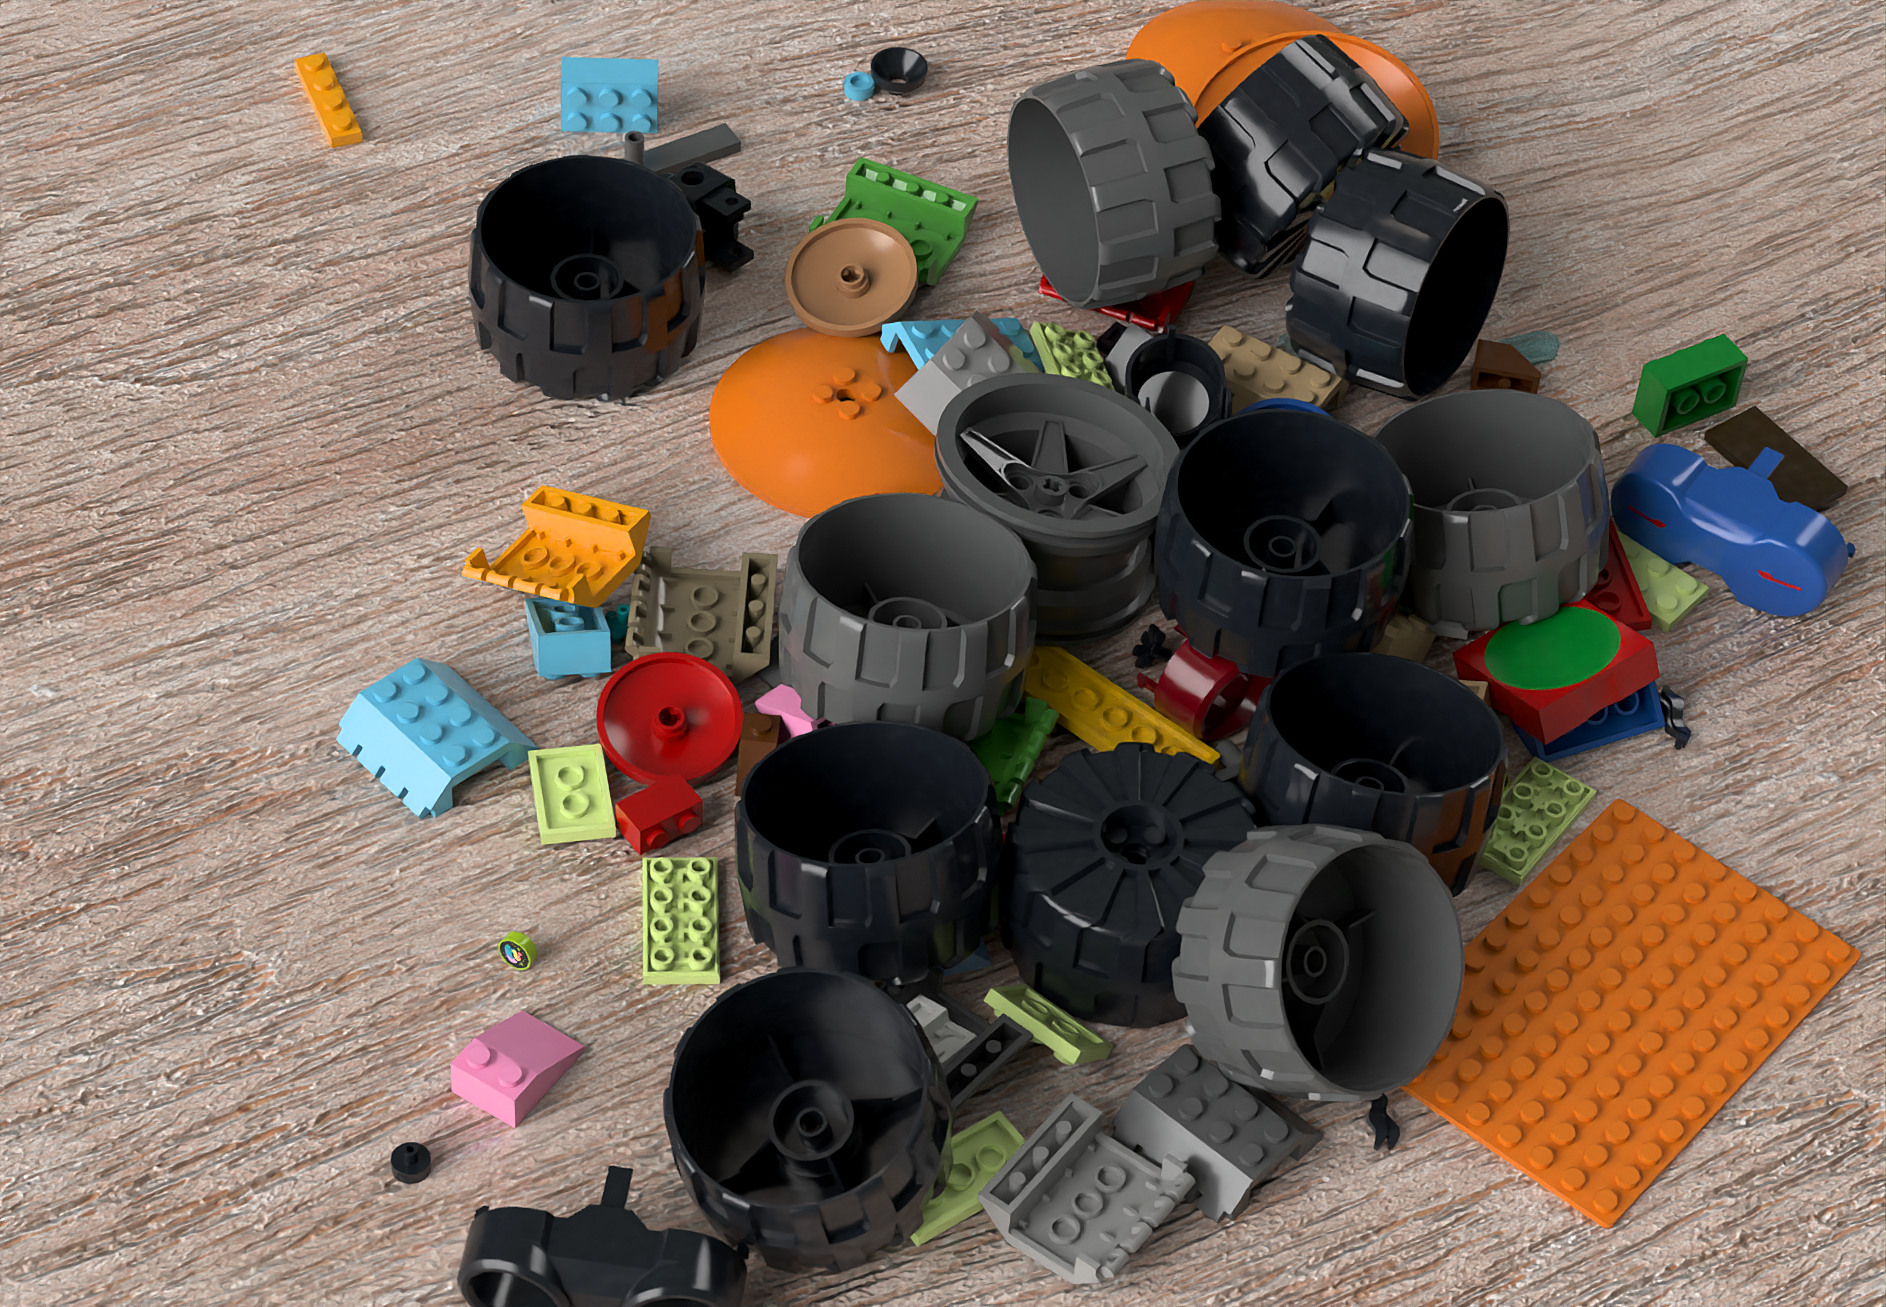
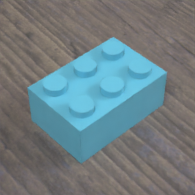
[561,57,659,134]

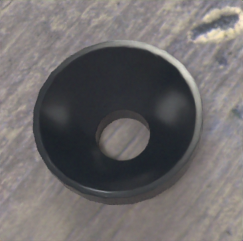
[870,47,928,96]

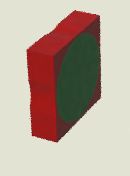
[1452,598,1660,745]

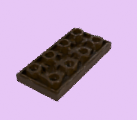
[1704,406,1848,511]

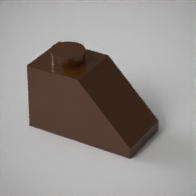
[1469,339,1541,394]
[735,712,780,797]

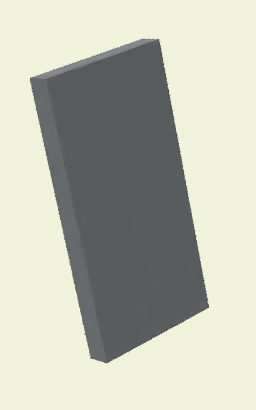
[1103,322,1235,433]

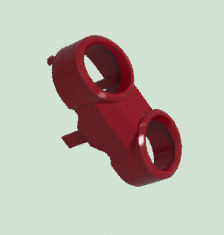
[1137,624,1279,742]

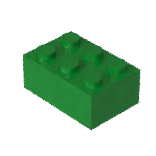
[1632,334,1749,438]

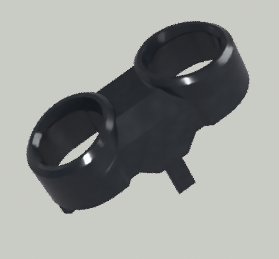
[1124,323,1233,548]
[457,1166,750,1307]

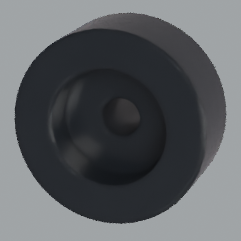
[391,1142,431,1184]

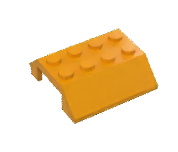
[462,485,651,608]

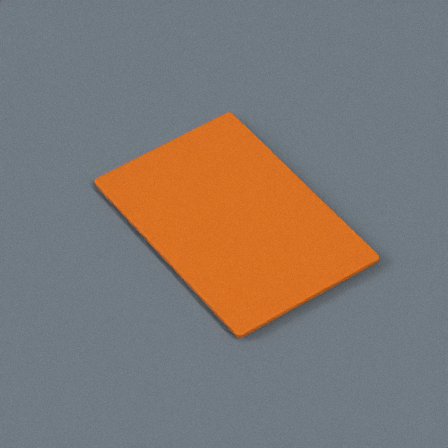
[1400,799,1861,1229]

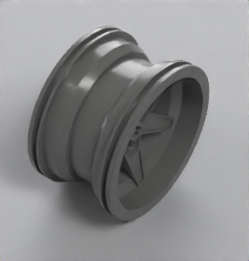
[932,373,1180,647]

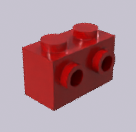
[616,772,703,856]

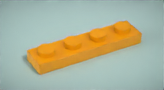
[294,53,363,148]

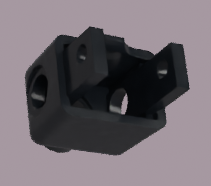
[661,161,754,273]

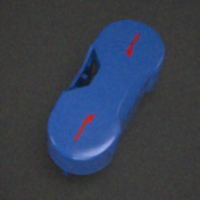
[1610,443,1856,617]

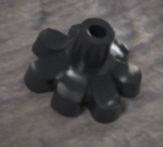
[1132,623,1172,669]

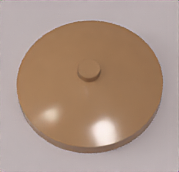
[784,218,919,337]

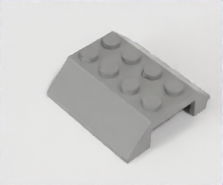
[894,310,1043,436]
[977,1092,1195,1284]

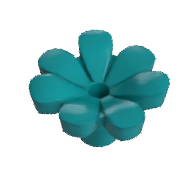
[605,604,630,645]

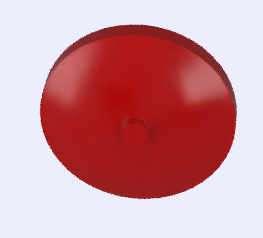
[596,652,743,786]

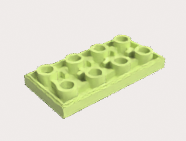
[1029,321,1115,391]
[1480,756,1597,887]
[642,857,720,985]

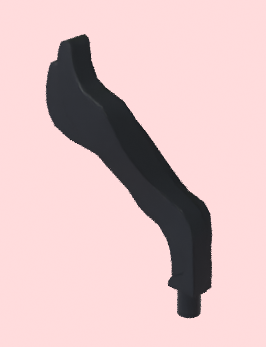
[1657,685,1691,750]
[1367,1093,1400,1150]

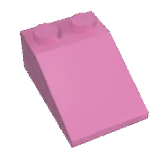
[451,1010,585,1128]

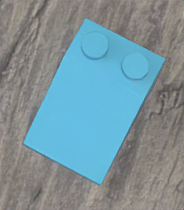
[525,597,611,680]

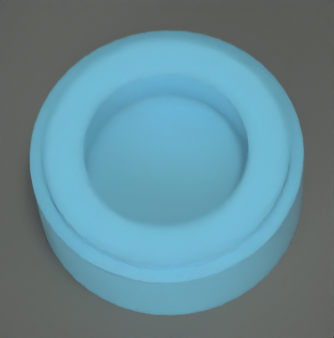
[844,72,876,101]

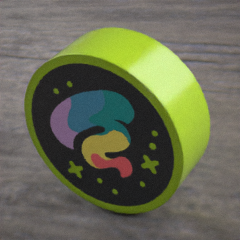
[498,931,538,970]

